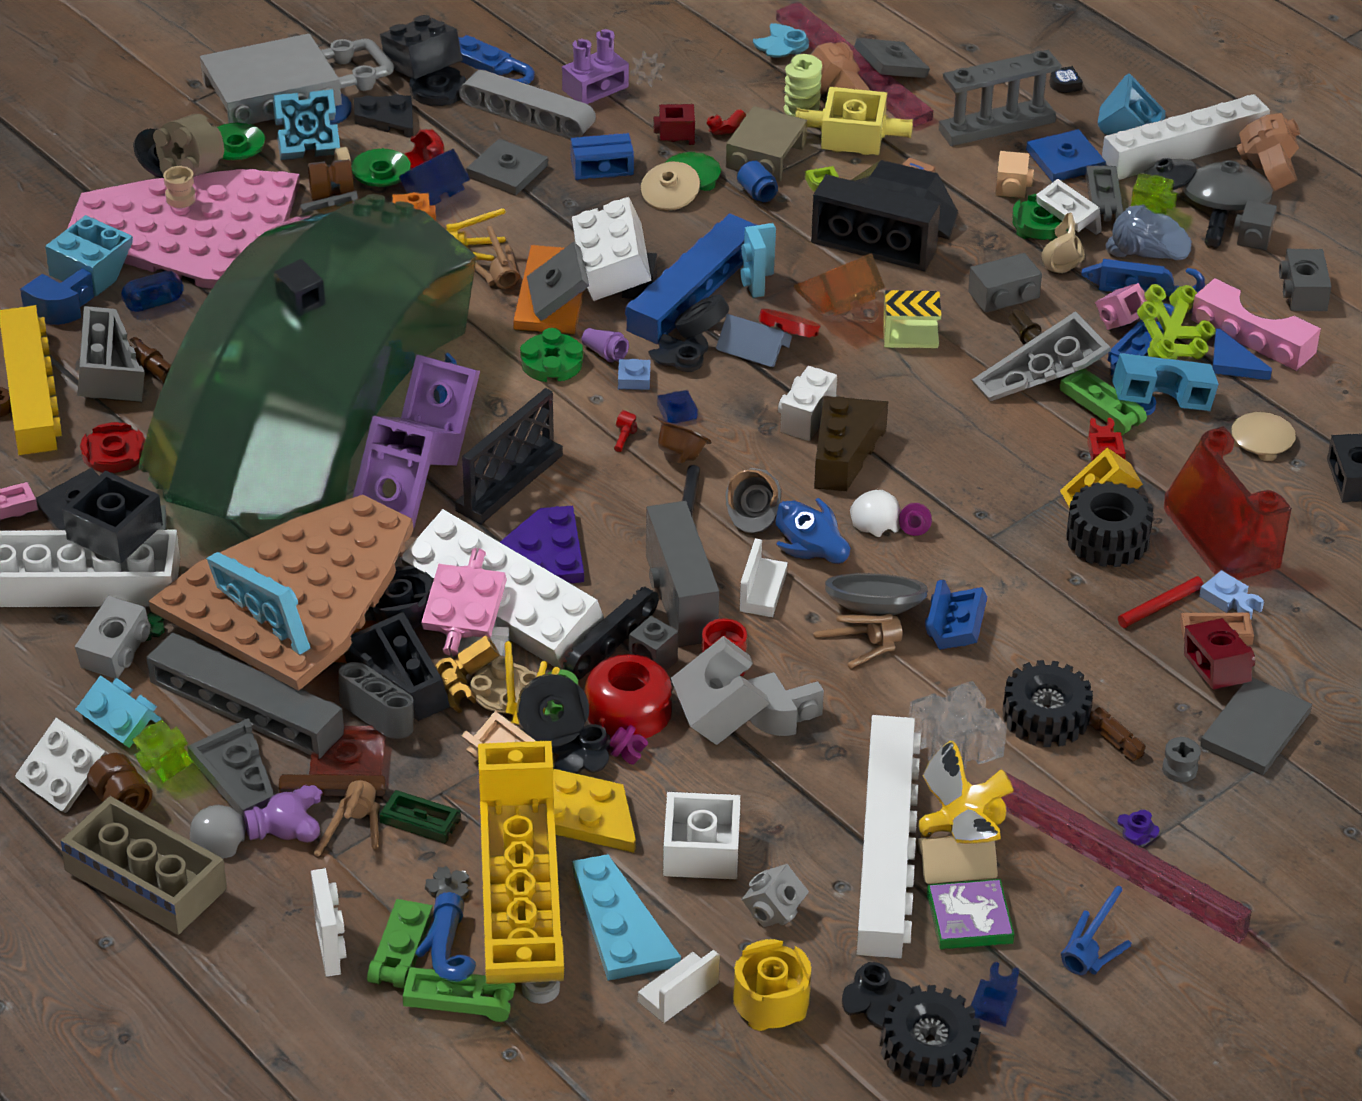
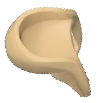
[1042,213,1085,273]

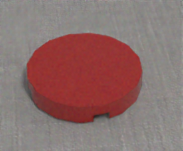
[758,309,821,337]
[80,422,146,473]

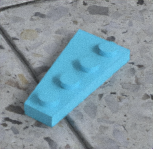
[206,552,311,655]
[572,854,681,981]

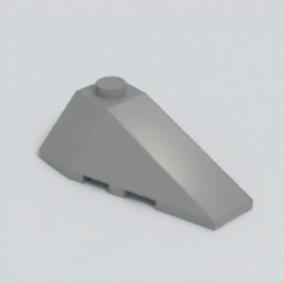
[972,311,1111,401]

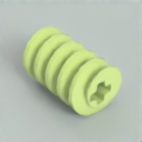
[784,54,822,117]

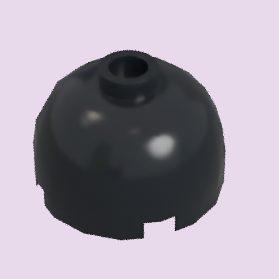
[369,566,432,629]

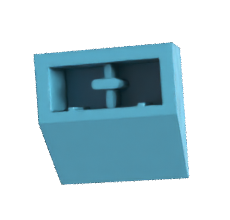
[45,215,133,296]

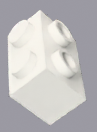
[778,366,837,441]

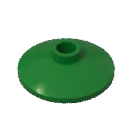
[217,123,265,160]
[351,148,411,187]

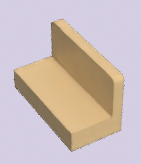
[916,835,998,884]

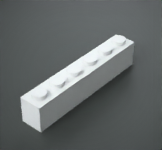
[1102,94,1270,180]

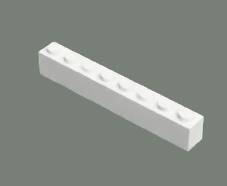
[857,715,921,958]

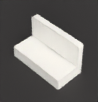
[1036,179,1102,235]
[740,538,788,617]
[638,950,720,1023]

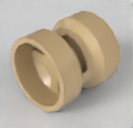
[163,166,196,208]

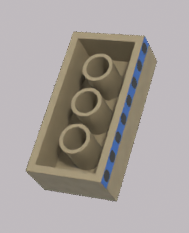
[60,796,227,935]

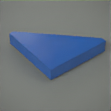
[1212,329,1272,380]

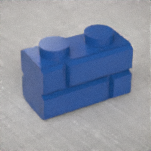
[570,133,634,180]

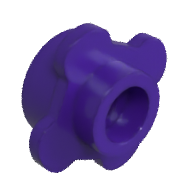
[1117,810,1159,845]

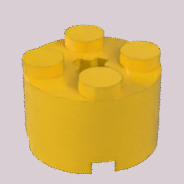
[733,939,811,1031]

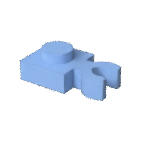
[1199,570,1264,619]

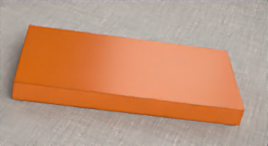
[513,245,584,334]

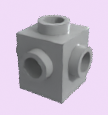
[741,864,809,928]

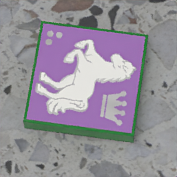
[927,879,1014,949]

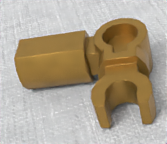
[435,635,501,713]

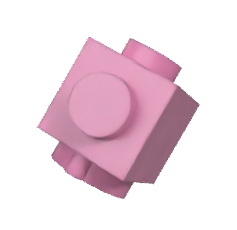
[1095,283,1147,330]

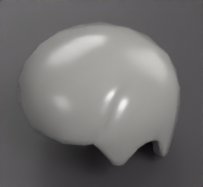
[190,805,246,858]

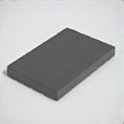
[1200,677,1312,775]

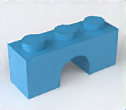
[1112,353,1219,411]

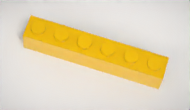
[0,305,62,455]

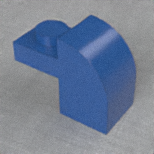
[20,268,94,325]

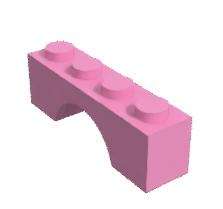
[1191,278,1321,371]

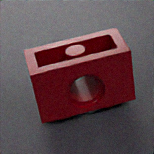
[1184,618,1255,690]

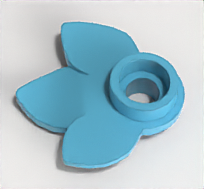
[753,23,809,58]

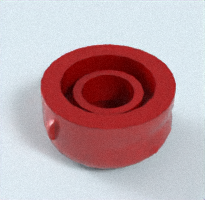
[585,654,673,739]

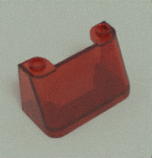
[1163,426,1292,580]

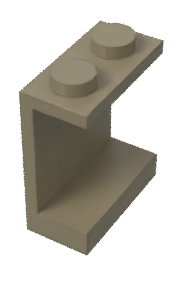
[726,106,807,182]

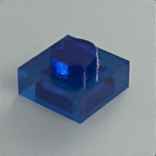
[657,390,698,424]

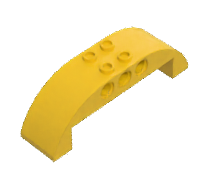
[478,741,564,984]

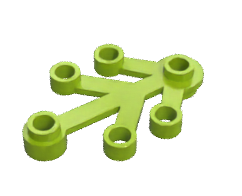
[1137,284,1216,360]

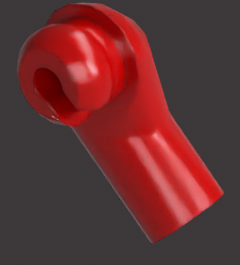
[706,109,746,135]

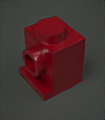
[653,104,695,145]

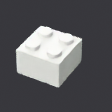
[663,792,741,879]

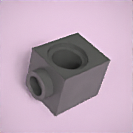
[629,616,678,670]

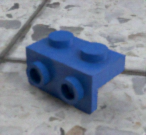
[925,580,988,650]

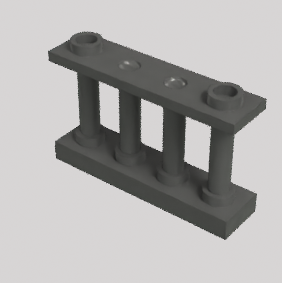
[939,50,1061,146]

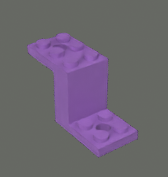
[353,355,480,528]

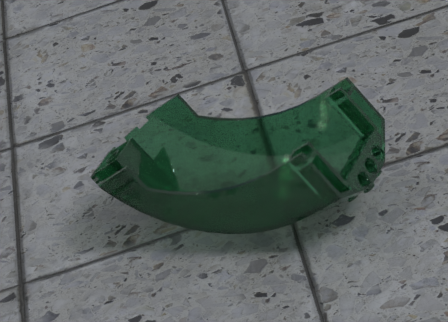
[139,194,477,519]

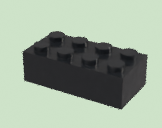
[811,174,941,272]

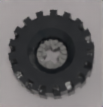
[1002,660,1093,747]
[879,985,981,1087]

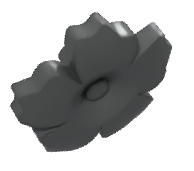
[425,866,469,899]

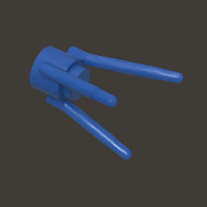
[1060,886,1132,975]

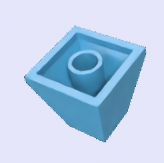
[1097,73,1166,135]

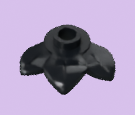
[648,333,708,372]
[552,724,611,774]
[842,962,911,1028]

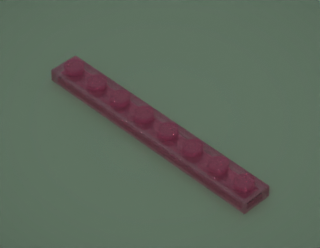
[776,2,934,128]
[1001,772,1252,944]

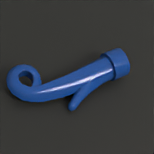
[415,892,476,982]

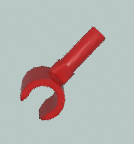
[614,410,638,452]

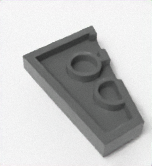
[187,718,274,819]

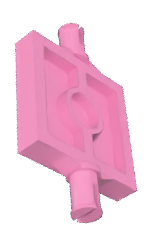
[421,548,507,656]

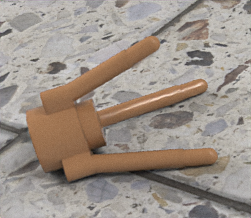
[461,226,520,289]
[813,614,902,668]
[314,780,380,857]

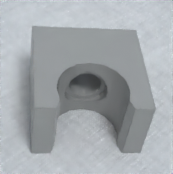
[671,636,770,745]

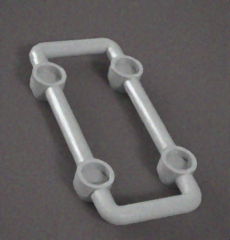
[321,39,394,91]

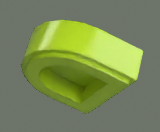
[805,166,839,192]

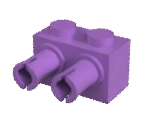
[562,30,629,104]

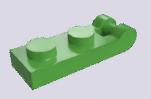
[1060,368,1147,435]
[367,899,433,989]
[403,967,515,1022]

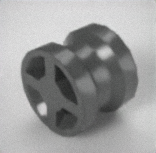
[1162,737,1201,782]

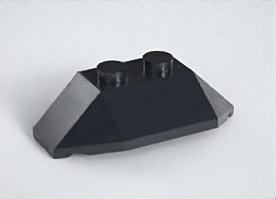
[851,160,958,239]

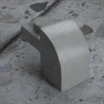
[747,672,824,736]

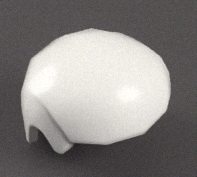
[850,490,901,537]

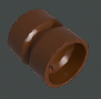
[308,159,354,201]
[87,753,153,813]

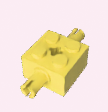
[796,87,913,155]

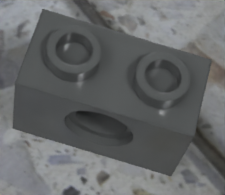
[1279,249,1332,311]

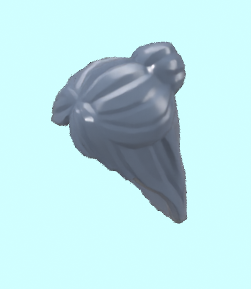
[1106,205,1192,260]

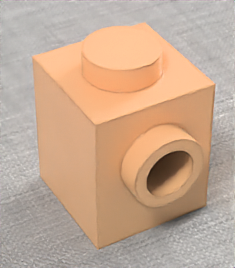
[995,151,1034,198]

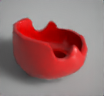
[404,129,445,174]

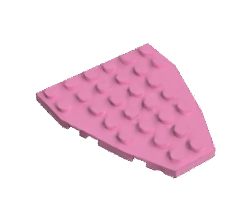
[67,169,300,293]

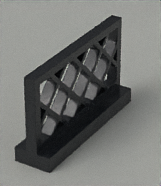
[455,388,563,525]

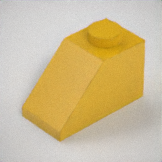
[1060,448,1143,508]

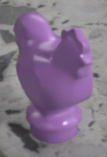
[244,785,322,842]

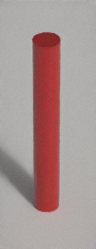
[1118,576,1204,628]

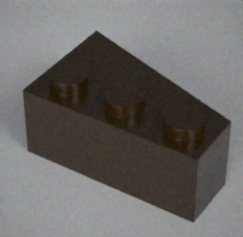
[814,396,888,492]

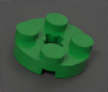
[1012,194,1068,241]
[520,328,583,382]

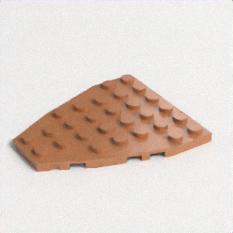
[148,494,414,691]

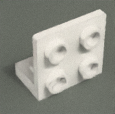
[15,718,109,813]

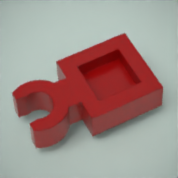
[1088,418,1126,461]

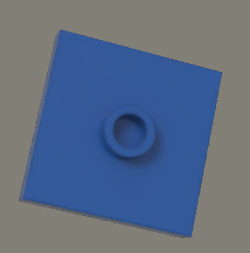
[1026,129,1106,182]

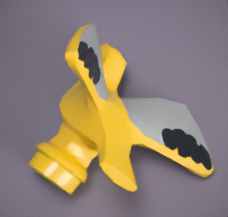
[918,741,1014,844]

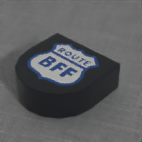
[1049,66,1083,93]

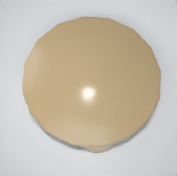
[1231,412,1296,461]
[471,656,537,713]

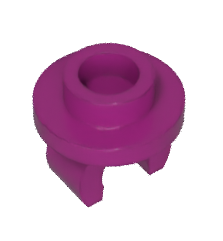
[899,503,932,536]
[609,725,648,765]

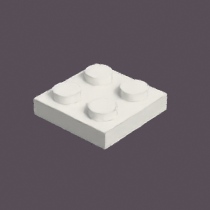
[311,868,346,977]

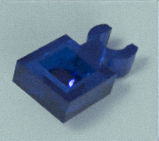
[971,962,1019,1027]

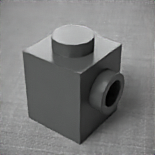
[1234,200,1277,251]

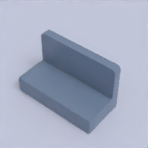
[716,314,792,367]

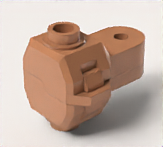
[811,42,870,95]
[1237,113,1301,191]

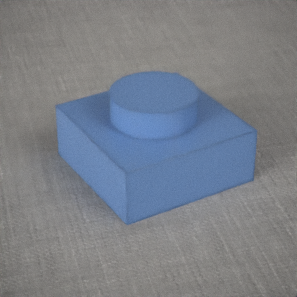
[618,359,650,390]

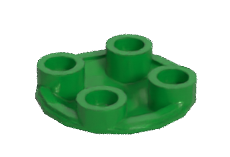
[665,152,721,191]

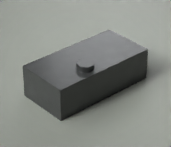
[646,501,719,647]

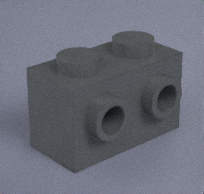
[968,253,1042,313]

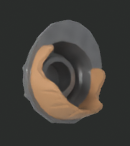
[725,468,782,533]

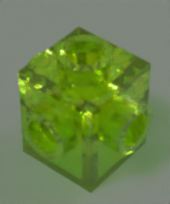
[1131,173,1177,215]
[132,719,193,783]

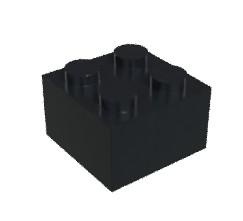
[380,15,463,79]
[62,470,163,564]

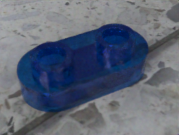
[121,271,184,312]

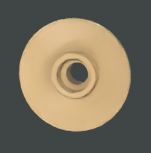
[641,162,700,211]

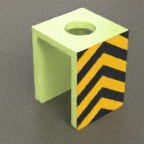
[883,290,941,348]

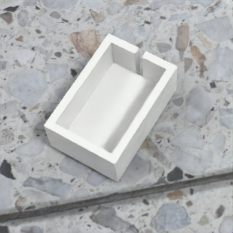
[572,197,651,301]

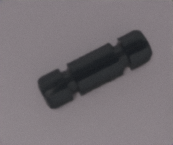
[1205,208,1229,248]

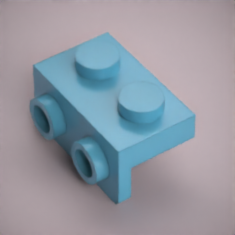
[741,223,776,298]
[75,675,163,748]

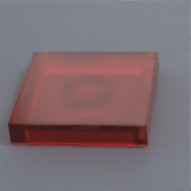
[309,726,386,775]

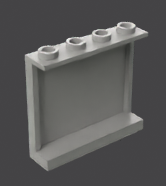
[200,33,342,124]

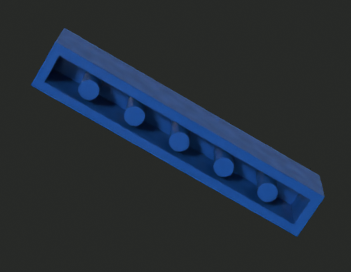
[625,213,756,344]

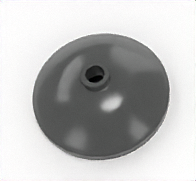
[1183,160,1273,210]
[825,573,928,616]

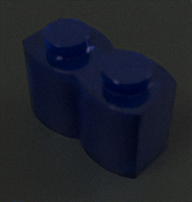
[399,148,470,205]

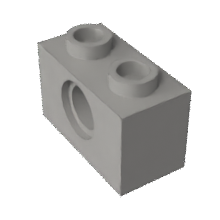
[75,595,151,679]

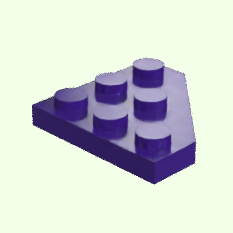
[500,505,584,583]

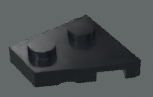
[354,94,414,137]

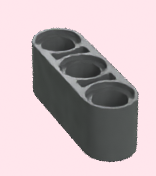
[338,662,413,739]

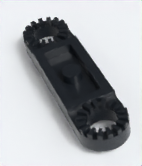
[563,586,659,680]

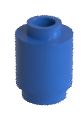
[737,161,778,202]

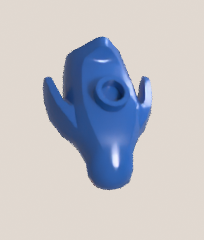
[776,498,851,564]

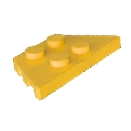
[553,769,636,853]

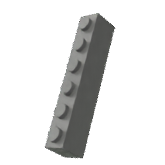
[147,632,345,759]

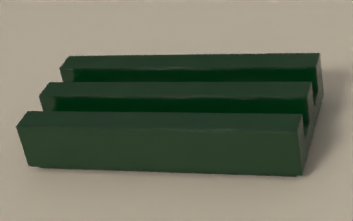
[379,790,461,844]

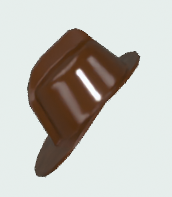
[653,415,712,464]

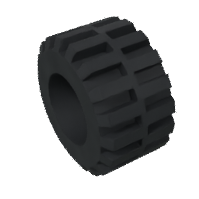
[1066,482,1154,567]

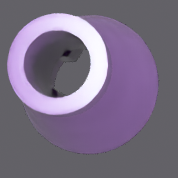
[582,328,629,362]

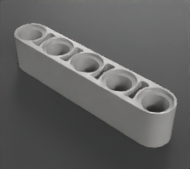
[459,70,596,139]

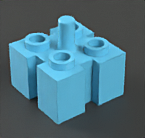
[273,90,340,160]

